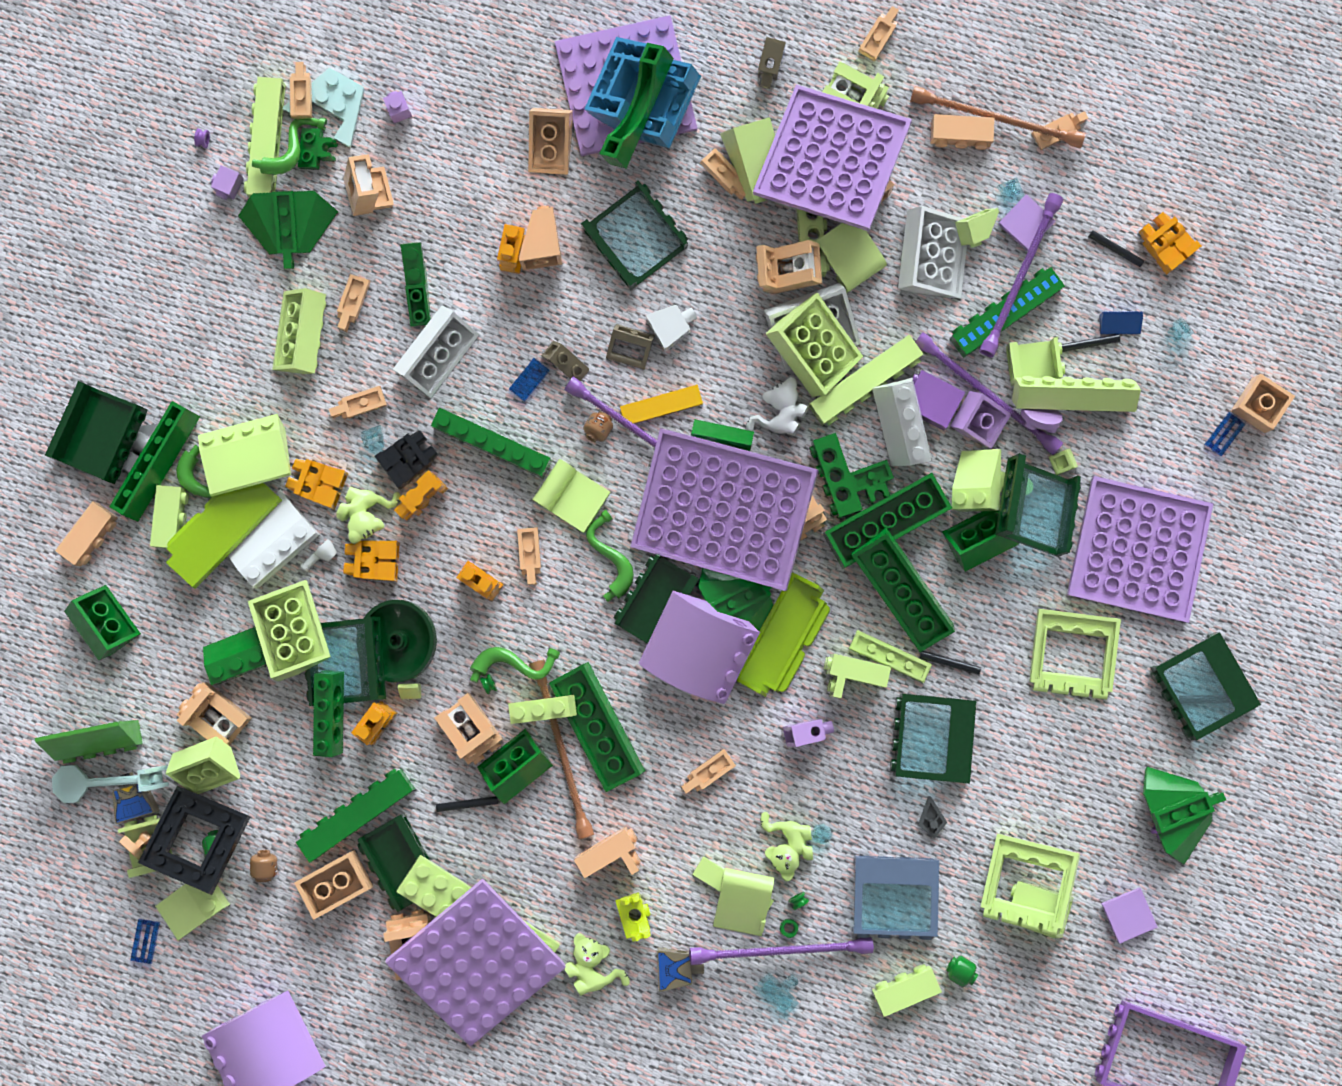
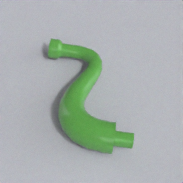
[252,118,327,175]
[176,445,213,499]
[586,510,634,602]
[470,647,560,683]

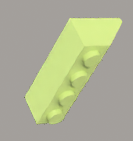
[272,288,326,374]

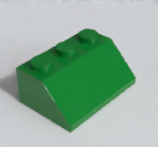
[691,419,754,451]
[942,511,1019,572]
[64,585,141,661]
[203,627,267,685]
[477,728,553,804]

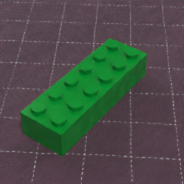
[823,473,952,569]

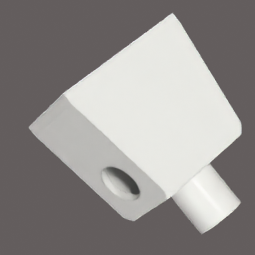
[646,305,697,352]

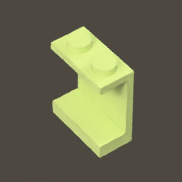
[1006,337,1065,386]
[118,815,172,878]

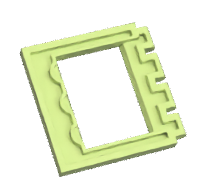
[1029,609,1121,700]
[981,834,1080,936]

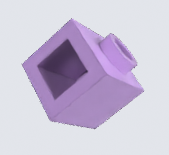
[383,91,412,124]
[211,165,244,200]

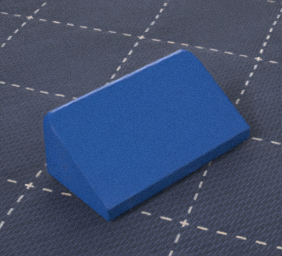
[1100,311,1143,335]

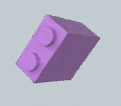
[912,370,965,431]

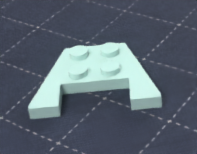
[282,67,364,148]

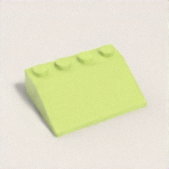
[766,293,863,397]
[198,414,291,497]
[248,580,331,682]

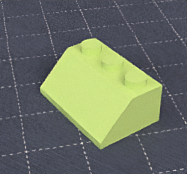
[165,737,240,794]

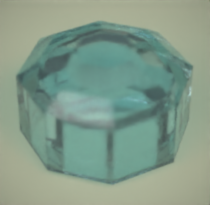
[811,823,832,844]

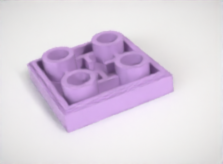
[998,194,1056,251]
[1101,888,1157,944]

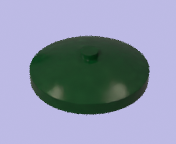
[357,600,437,682]

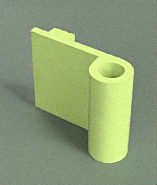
[815,223,887,293]
[532,459,611,533]
[713,868,774,936]

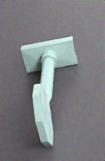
[52,765,169,803]

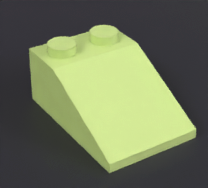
[952,449,1001,512]
[155,884,230,940]

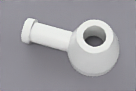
[301,539,337,572]

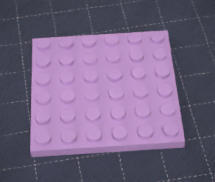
[555,15,697,156]
[753,84,912,231]
[1067,476,1213,623]
[386,879,566,1047]

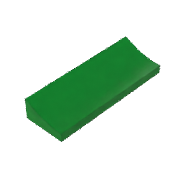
[852,527,955,652]
[549,662,645,792]

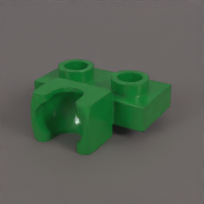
[297,128,338,170]
[850,460,894,504]

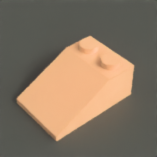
[528,108,573,175]

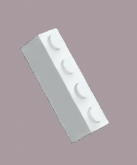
[393,305,480,398]
[872,378,931,466]

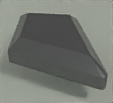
[918,796,947,838]

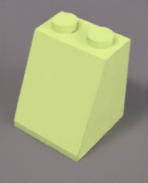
[1011,881,1074,939]

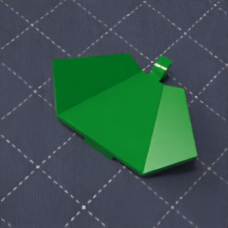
[238,191,338,269]
[698,568,774,631]
[1143,767,1226,865]

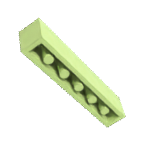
[244,77,286,198]
[809,334,923,426]
[1012,376,1141,412]

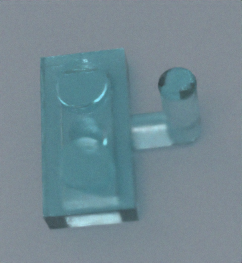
[755,972,799,1018]

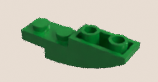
[400,242,431,326]

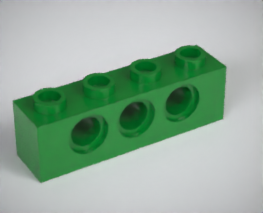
[809,433,863,519]
[313,670,344,757]

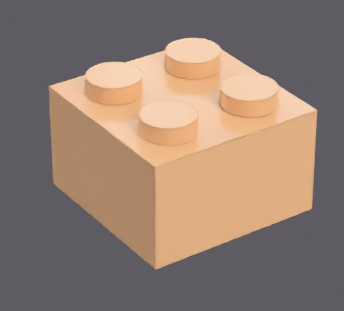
[1231,374,1295,433]

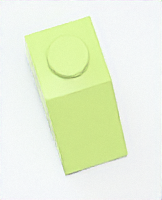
[955,208,999,248]

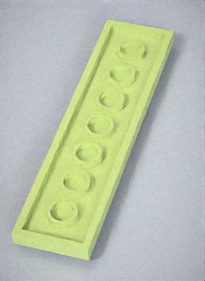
[396,855,560,952]

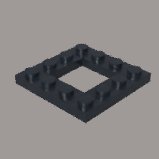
[138,786,251,895]

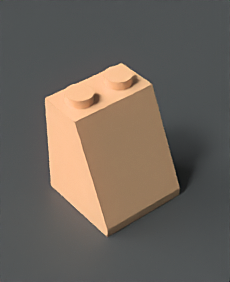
[519,206,563,270]

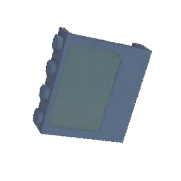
[852,855,939,940]

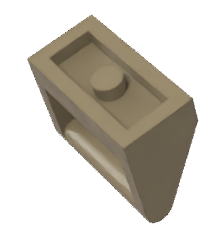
[606,324,655,370]

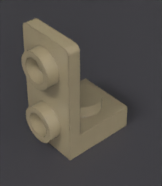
[541,340,589,381]

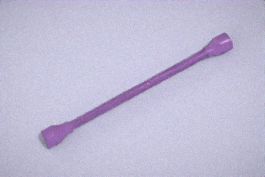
[979,193,1064,357]
[915,332,1063,455]
[564,377,657,448]
[689,936,874,965]

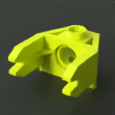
[615,892,651,942]

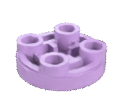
[1021,409,1062,433]

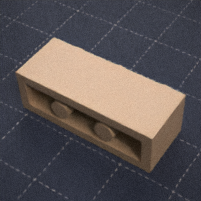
[930,114,994,150]
[55,501,118,566]

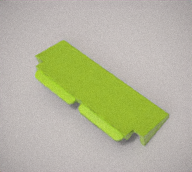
[166,483,282,589]
[736,572,830,697]

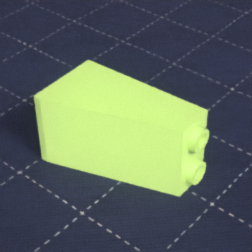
[720,117,775,204]

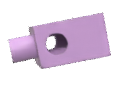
[783,719,834,747]

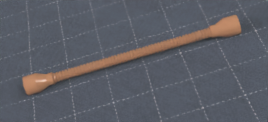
[910,86,1086,149]
[529,659,594,839]

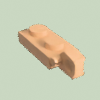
[858,6,899,61]
[290,62,312,119]
[1031,111,1088,150]
[700,148,745,200]
[337,274,371,332]
[329,386,387,419]
[517,527,541,585]
[681,749,736,793]

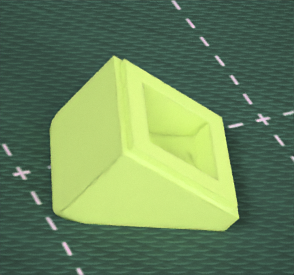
[1049,449,1078,475]
[398,683,421,699]

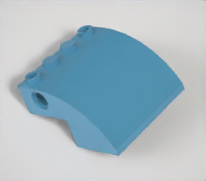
[584,37,701,148]

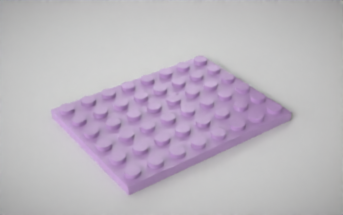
[630,428,818,591]

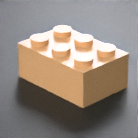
[294,850,374,920]

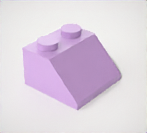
[950,391,1011,449]

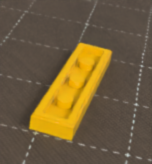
[620,384,703,424]

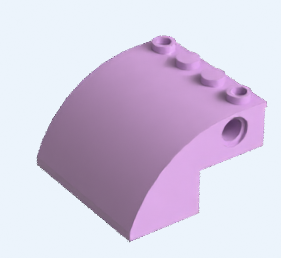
[639,591,760,704]
[202,991,326,1086]

